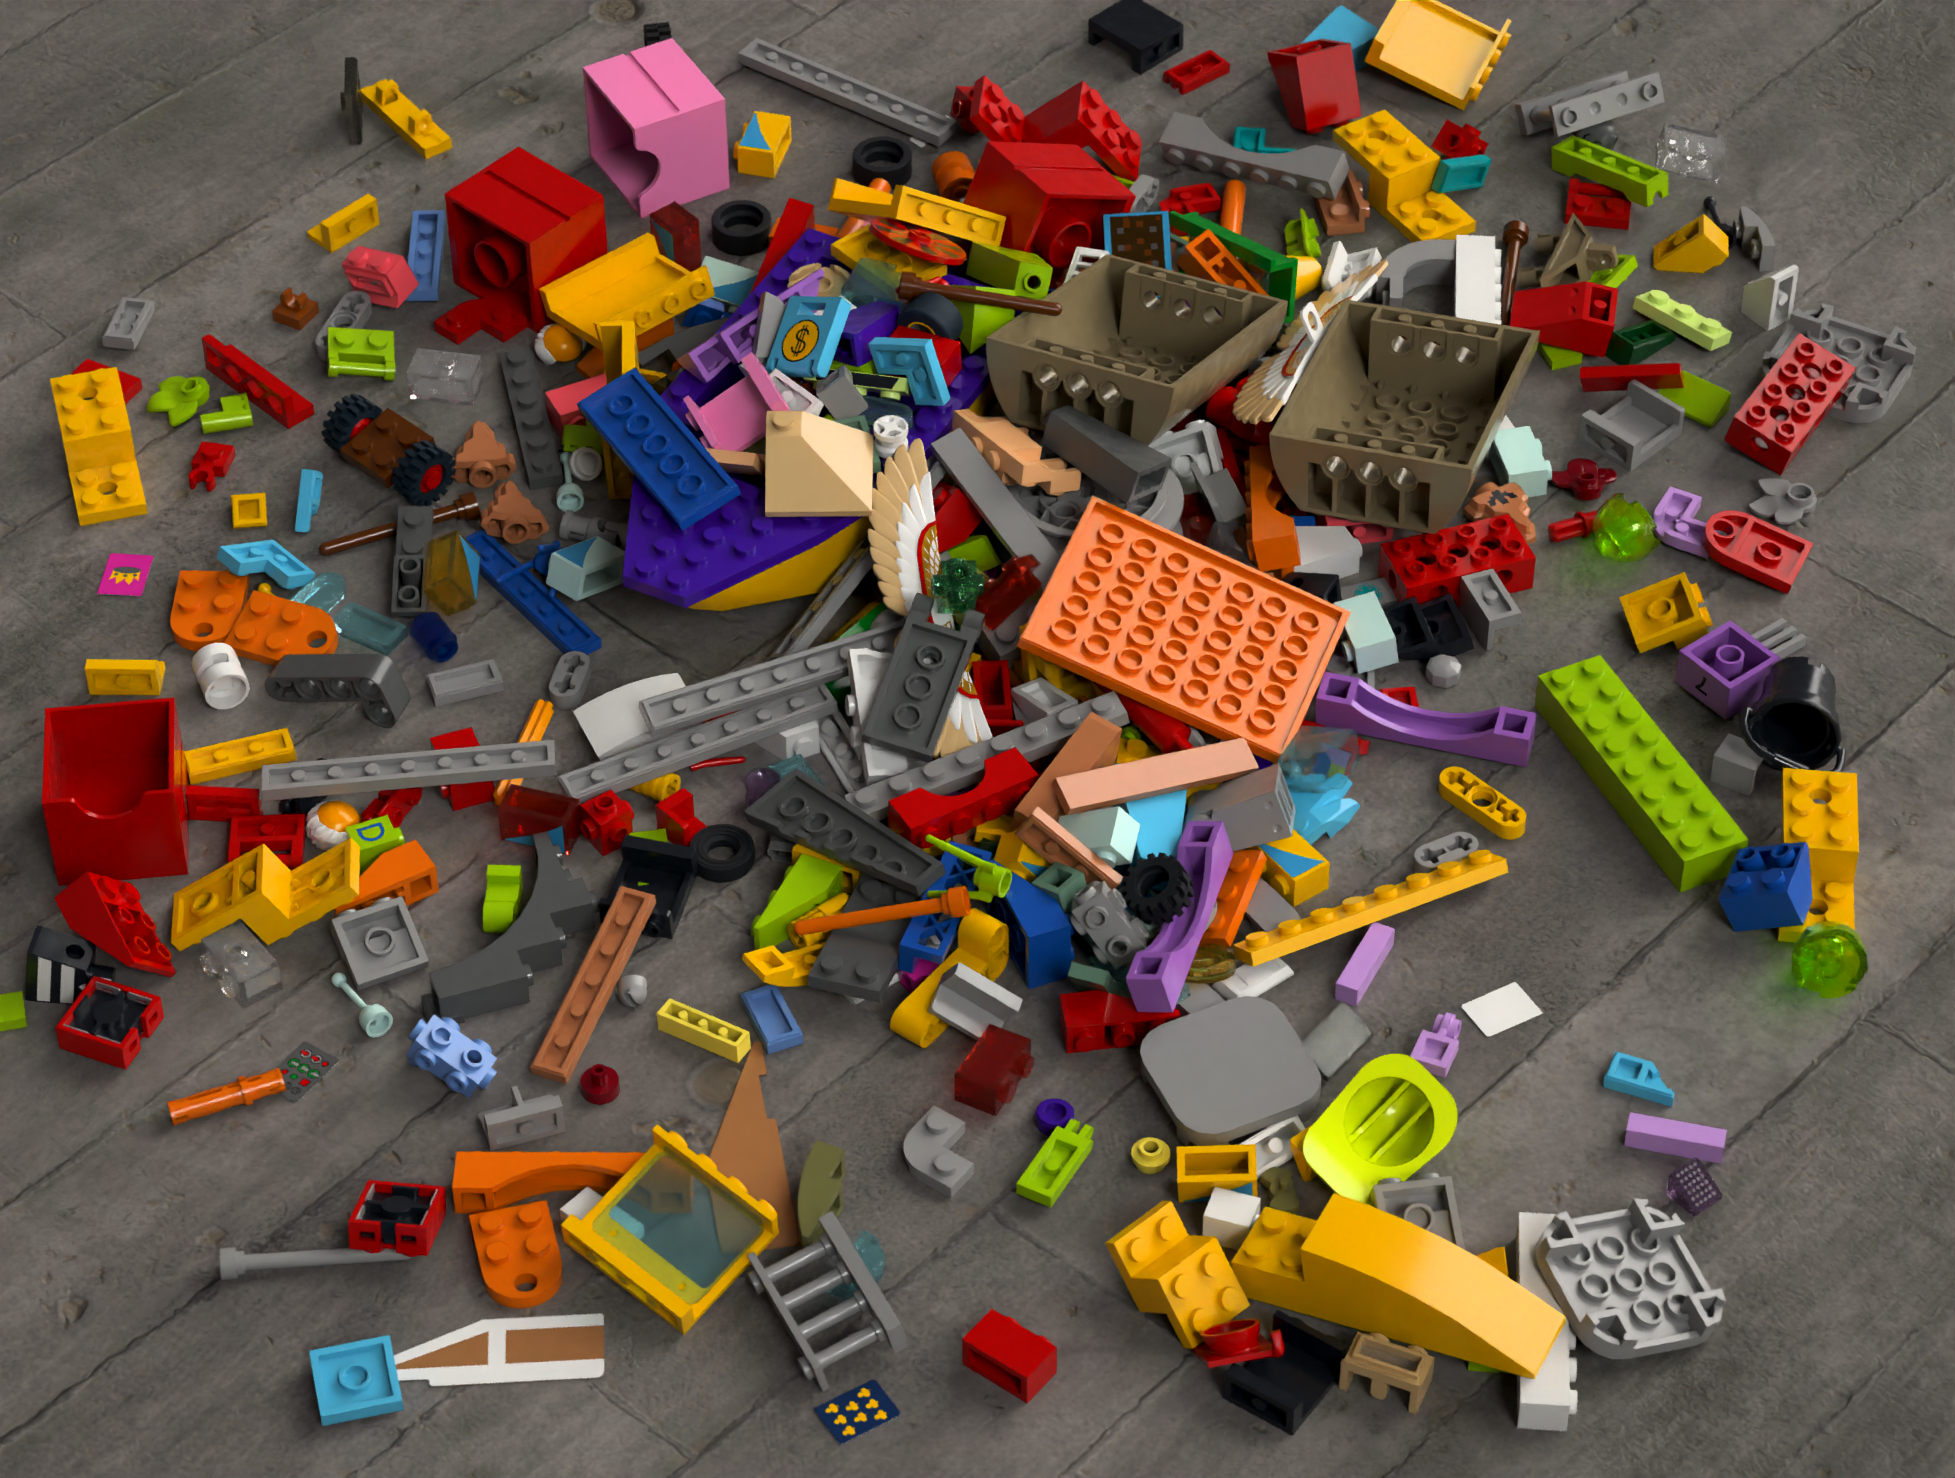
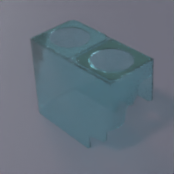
[841,258,909,312]
[1277,726,1360,793]

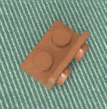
[1313,169,1370,236]

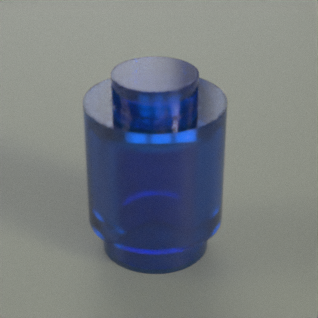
[410,612,458,663]

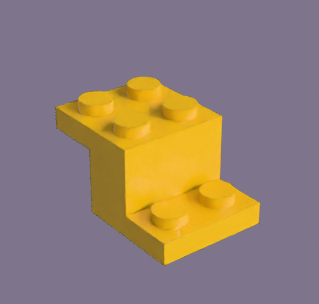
[1105,1201,1250,1349]

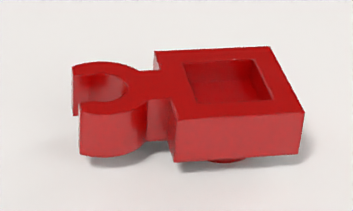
[188,441,236,492]

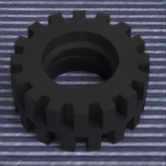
[1121,852,1194,926]

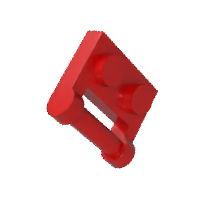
[1565,178,1632,230]
[228,814,306,870]

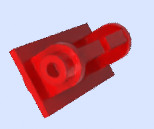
[360,787,422,828]

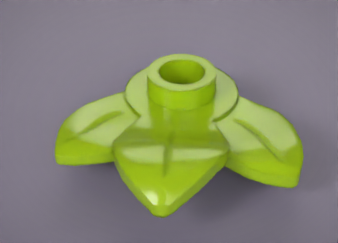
[146,376,210,427]

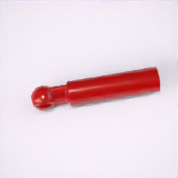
[1092,681,1196,754]

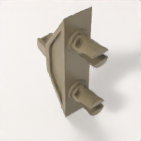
[1517,212,1619,289]

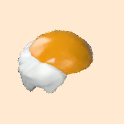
[534,323,587,365]
[306,800,361,851]

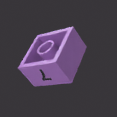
[1675,620,1781,720]

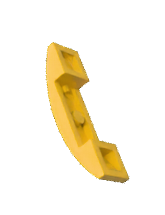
[742,941,826,987]

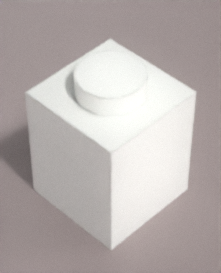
[1202,1187,1261,1250]

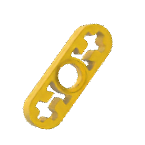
[1438,766,1526,840]

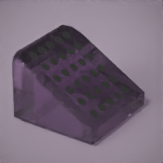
[1666,1157,1723,1217]

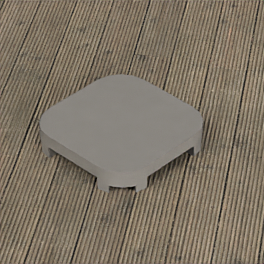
[1760,303,1917,424]
[1140,996,1321,1146]
[1535,1199,1726,1359]

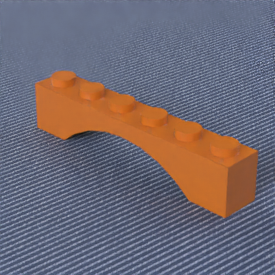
[1244,443,1301,572]
[452,1151,694,1215]

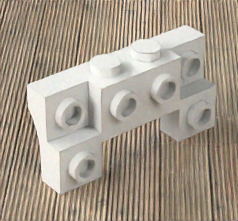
[845,648,933,786]

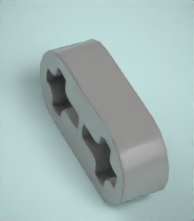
[549,651,591,710]
[1413,832,1479,874]

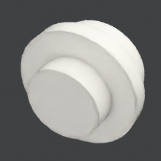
[569,447,602,481]

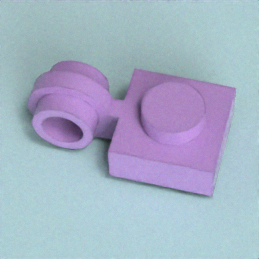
[1410,1012,1462,1078]

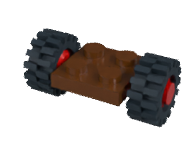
[322,394,456,506]

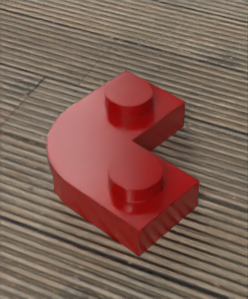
[1159,183,1221,236]
[434,299,527,345]

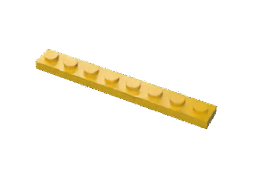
[1233,850,1508,967]

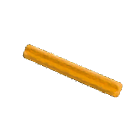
[493,699,554,807]

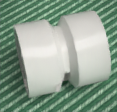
[191,643,250,709]

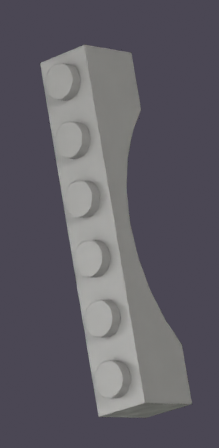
[1159,112,1350,200]

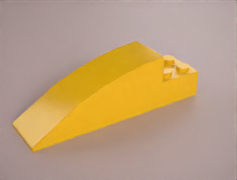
[1231,1193,1566,1380]

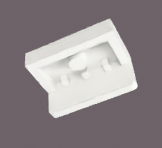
[1321,241,1382,301]

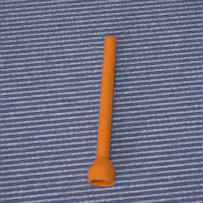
[793,886,971,935]

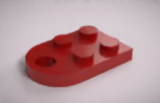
[1702,510,1814,595]

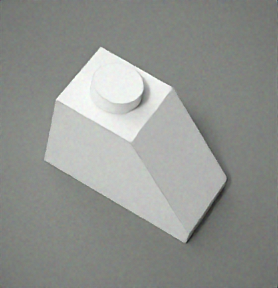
[1741,264,1799,331]

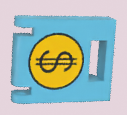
[766,296,852,378]

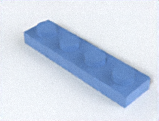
[406,210,446,302]

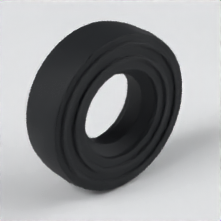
[689,824,755,883]

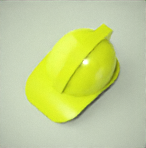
[1302,1054,1458,1206]

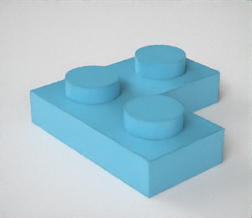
[868,337,951,406]
[216,540,315,589]

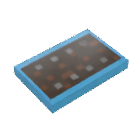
[1103,211,1172,300]

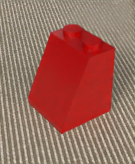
[1267,39,1362,134]

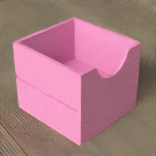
[583,38,730,218]

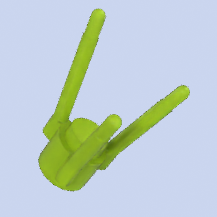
[925,835,1012,903]

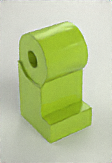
[483,865,524,933]

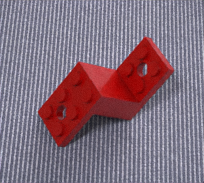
[969,75,1142,182]

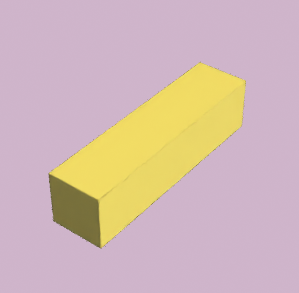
[656,998,751,1063]

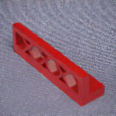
[201,334,314,429]

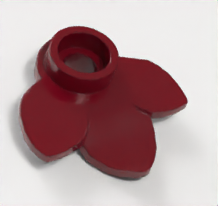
[1550,458,1617,501]

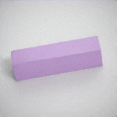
[1335,922,1395,1007]
[1624,1112,1727,1164]

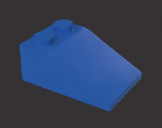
[987,860,1075,989]

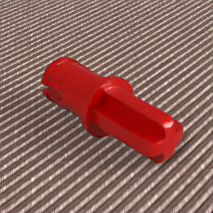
[1547,506,1616,542]

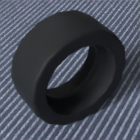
[852,136,912,190]
[711,200,772,256]

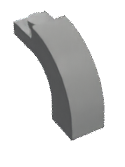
[1375,239,1456,308]

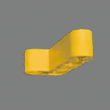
[890,908,1009,1048]

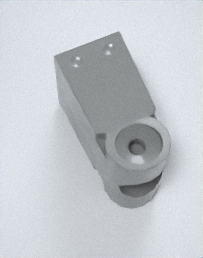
[1181,763,1296,852]

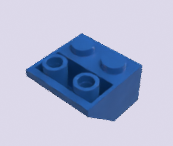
[1718,842,1813,932]

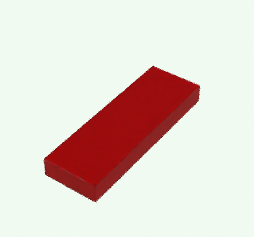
[1580,363,1684,392]

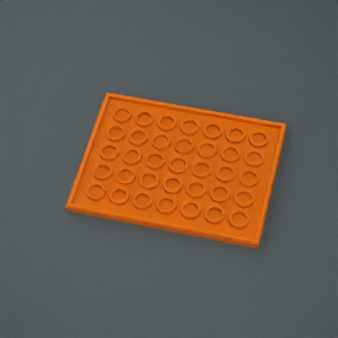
[1017,495,1351,767]

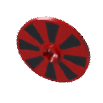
[869,218,966,265]

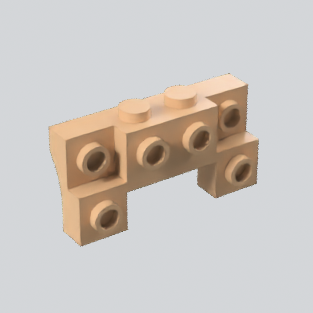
[951,409,1082,496]

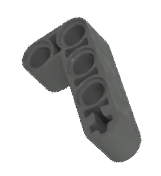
[264,654,411,728]

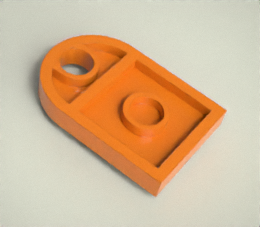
[170,570,250,652]
[224,590,338,666]
[469,1200,563,1309]

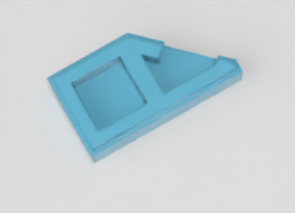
[295,469,323,533]
[1603,1051,1675,1107]

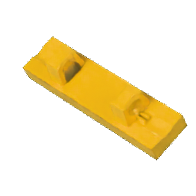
[359,78,452,159]

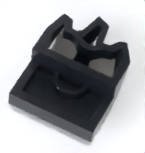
[1384,593,1474,661]

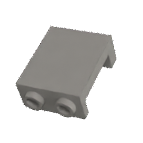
[1578,379,1685,472]

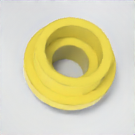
[1131,1137,1170,1174]

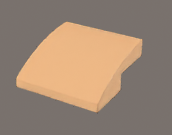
[705,448,765,477]

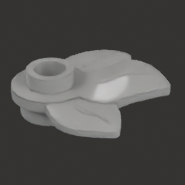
[1749,478,1817,525]

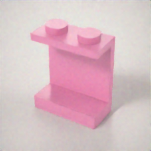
[683,352,791,452]

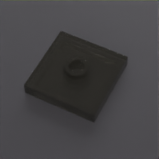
[340,57,363,145]

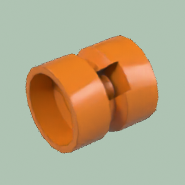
[931,151,975,202]

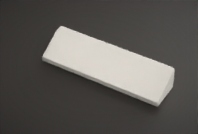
[815,701,867,794]

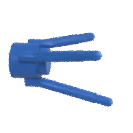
[495,540,563,598]

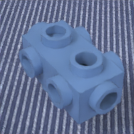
[406,1015,497,1098]

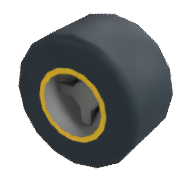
[896,292,963,340]

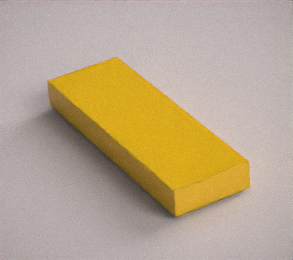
[184,728,297,785]

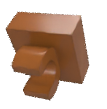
[272,287,319,330]

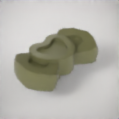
[1260,1167,1301,1214]

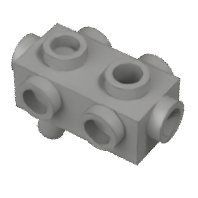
[1070,880,1149,969]

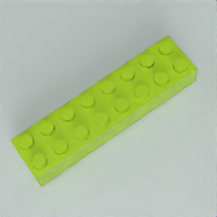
[1535,655,1749,893]

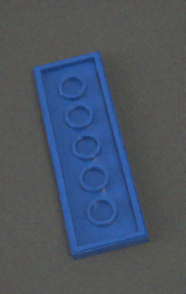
[577,367,741,531]

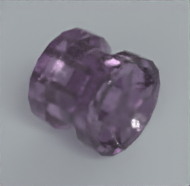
[745,768,781,807]

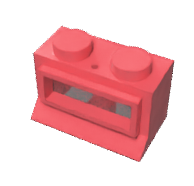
[341,246,419,309]

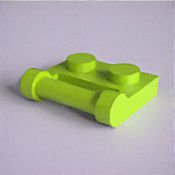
[327,327,395,381]

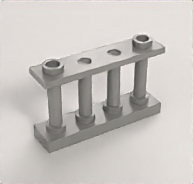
[1515,71,1665,137]
[747,1211,909,1392]

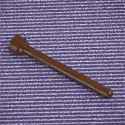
[1500,220,1529,326]
[898,271,1062,316]
[319,492,480,556]

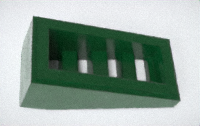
[1605,320,1676,365]

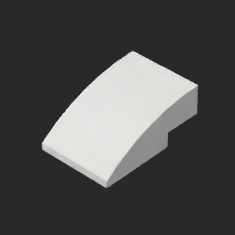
[573,673,706,761]

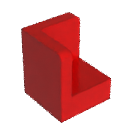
[655,788,708,847]

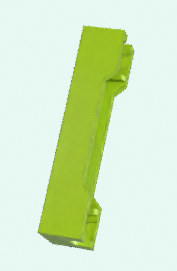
[1551,135,1668,207]

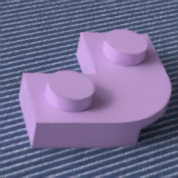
[1653,486,1720,558]

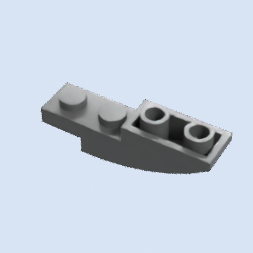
[391,506,434,616]

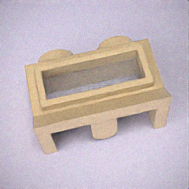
[1339,1332,1435,1414]

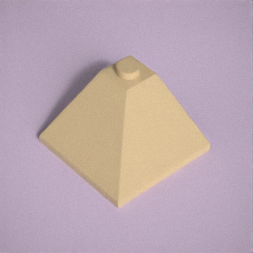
[765,411,874,517]

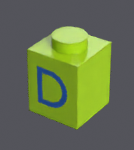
[345,815,405,876]

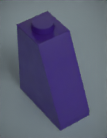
[833,301,900,367]

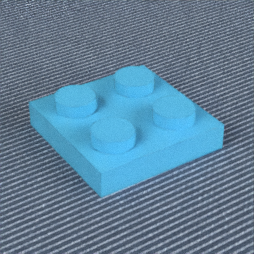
[309,1335,404,1426]

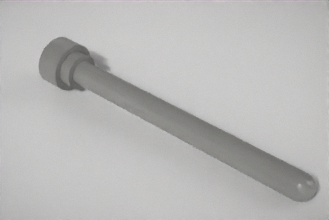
[220,1247,411,1280]

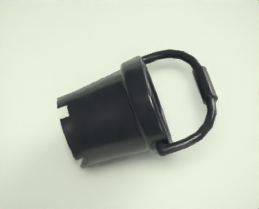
[1739,656,1846,772]

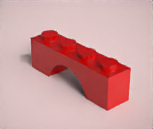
[888,747,1039,849]

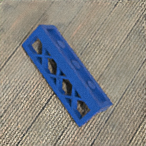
[898,840,992,973]

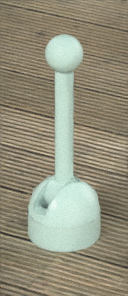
[556,452,584,512]
[331,972,393,1038]

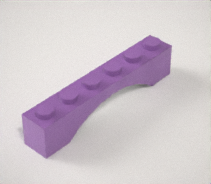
[1316,672,1536,767]
[1126,821,1233,1013]

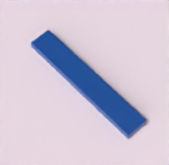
[455,529,602,655]

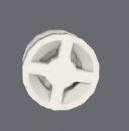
[873,415,909,459]

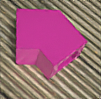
[899,958,941,993]

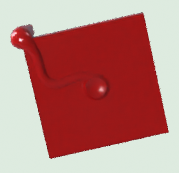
[1192,1319,1285,1368]

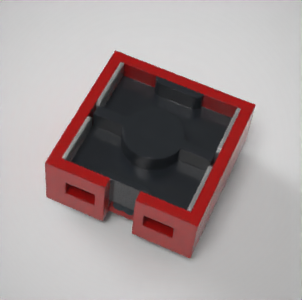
[55,976,164,1070]
[348,1180,447,1257]

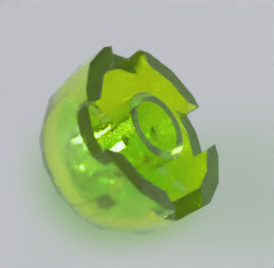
[1593,493,1661,563]
[1791,921,1868,999]

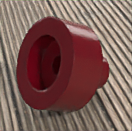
[580,1064,620,1105]

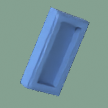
[740,985,803,1054]

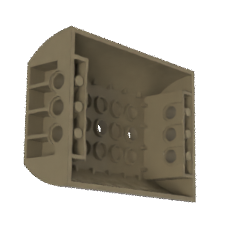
[986,254,1288,446]
[1269,299,1540,534]

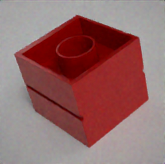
[955,141,1136,289]
[445,146,608,333]
[42,697,189,886]

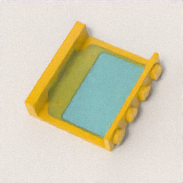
[561,1125,779,1335]

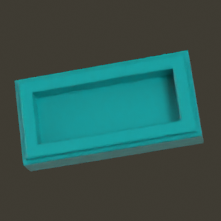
[1431,154,1492,193]

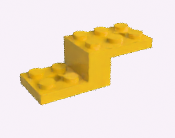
[1333,109,1476,243]
[50,367,148,526]
[1777,768,1859,947]
[171,838,360,951]

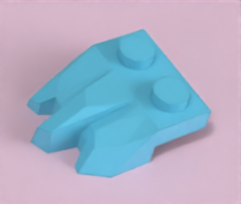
[1285,773,1360,845]

